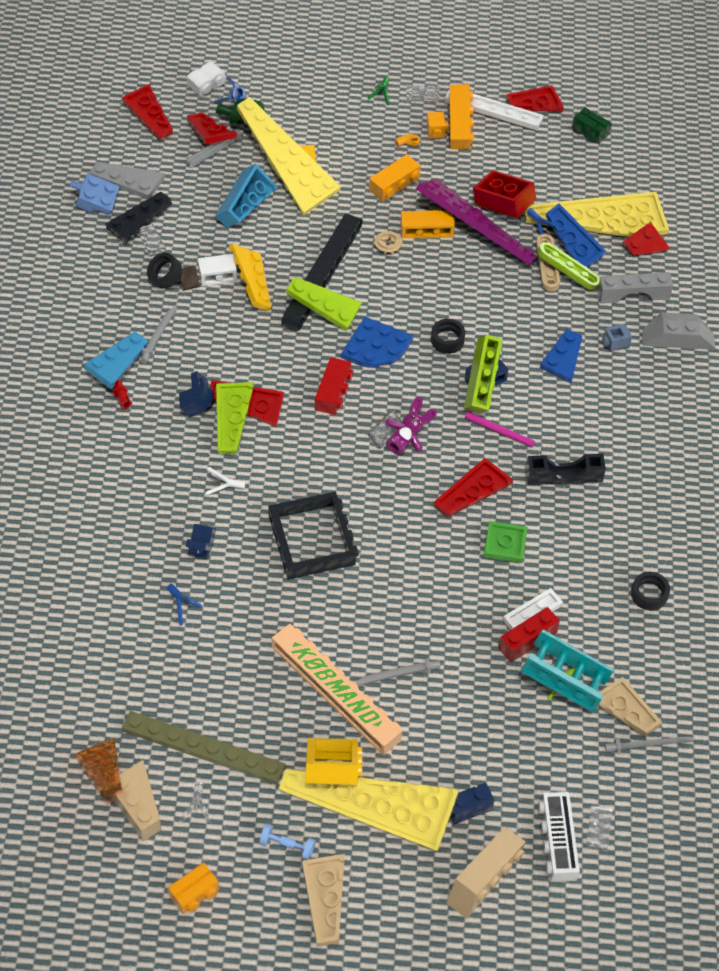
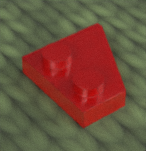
[622,221,670,256]

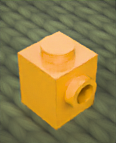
[426,112,448,139]

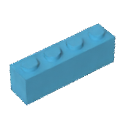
[215,164,279,228]

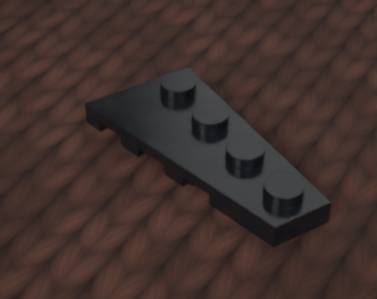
[105,192,172,244]

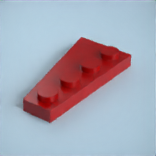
[122,83,173,140]
[210,380,284,428]
[433,458,513,517]

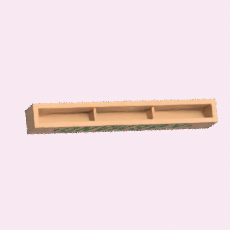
[272,624,402,756]

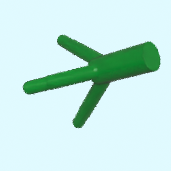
[368,77,390,105]

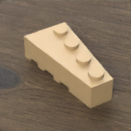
[446,827,526,919]

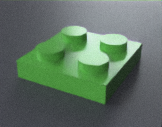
[484,521,528,563]

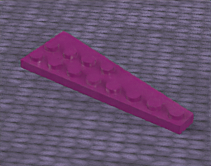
[416,178,537,265]

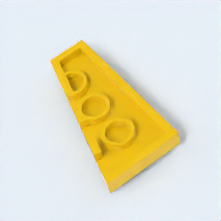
[228,243,271,311]

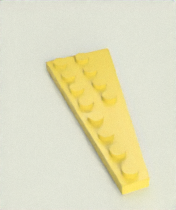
[237,97,341,216]
[279,768,459,851]

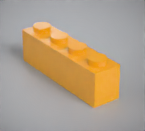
[450,84,474,149]

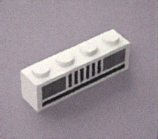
[538,792,580,882]

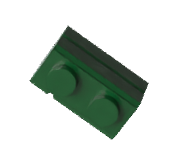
[572,107,612,144]

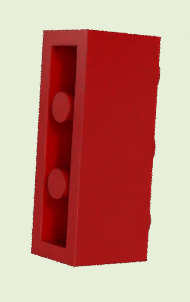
[314,357,354,415]
[498,606,560,663]

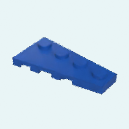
[546,203,607,268]

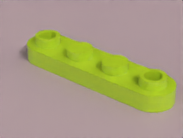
[537,242,600,290]

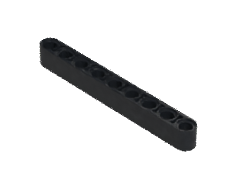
[281,213,363,331]

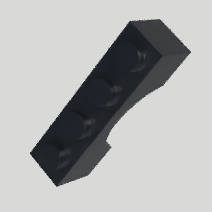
[525,453,606,485]

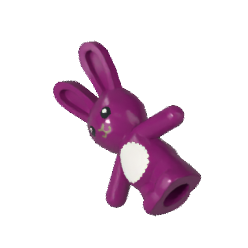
[385,397,437,455]

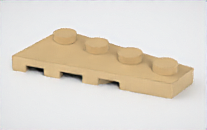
[302,854,345,946]

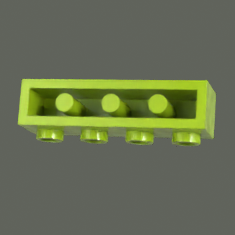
[464,334,503,413]

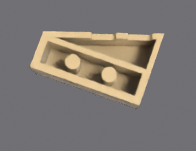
[107,760,161,842]

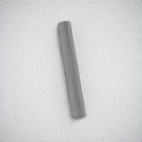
[186,129,242,168]

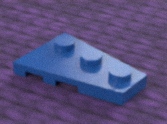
[540,329,582,384]

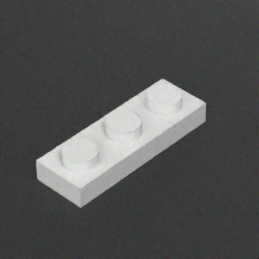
[503,588,563,630]

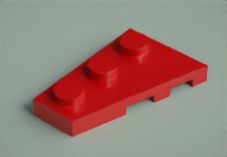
[187,112,237,144]

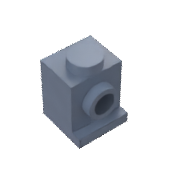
[602,323,632,351]

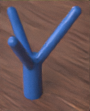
[526,208,554,235]
[167,584,202,626]

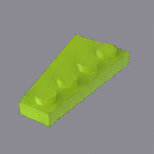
[284,277,362,331]
[216,382,254,455]

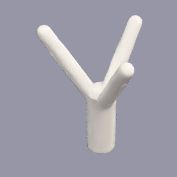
[205,467,245,495]

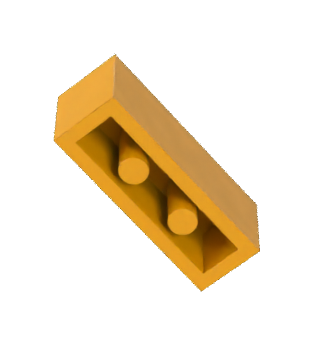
[369,154,421,202]
[400,210,455,239]

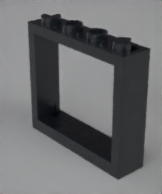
[268,491,359,580]

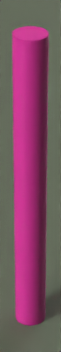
[465,412,535,448]

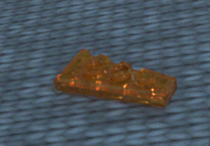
[75,738,122,798]

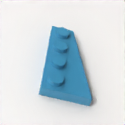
[84,331,149,389]

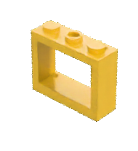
[306,738,362,785]

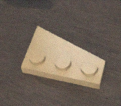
[598,677,662,736]

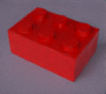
[473,170,537,218]

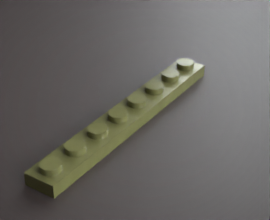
[122,711,285,785]

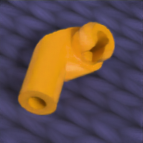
[395,134,420,147]

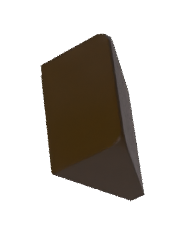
[179,266,200,291]

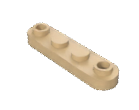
[536,234,560,292]

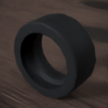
[147,252,182,288]
[431,318,466,353]
[631,571,670,611]

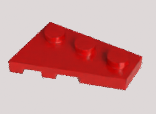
[506,85,564,112]

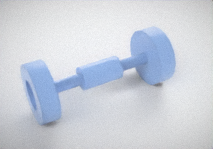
[259,823,316,860]

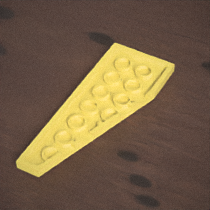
[523,192,669,237]

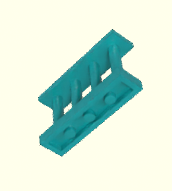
[520,630,614,712]

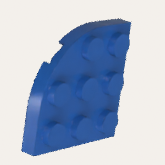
[341,316,413,368]

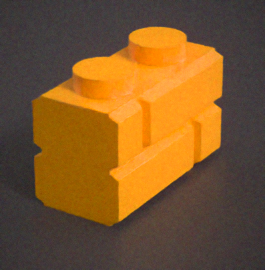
[167,862,219,914]

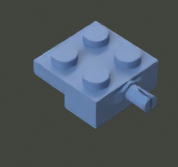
[69,173,119,215]

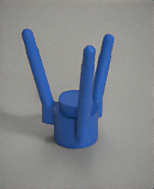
[214,77,247,103]

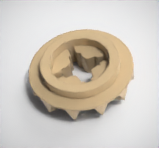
[375,231,402,254]

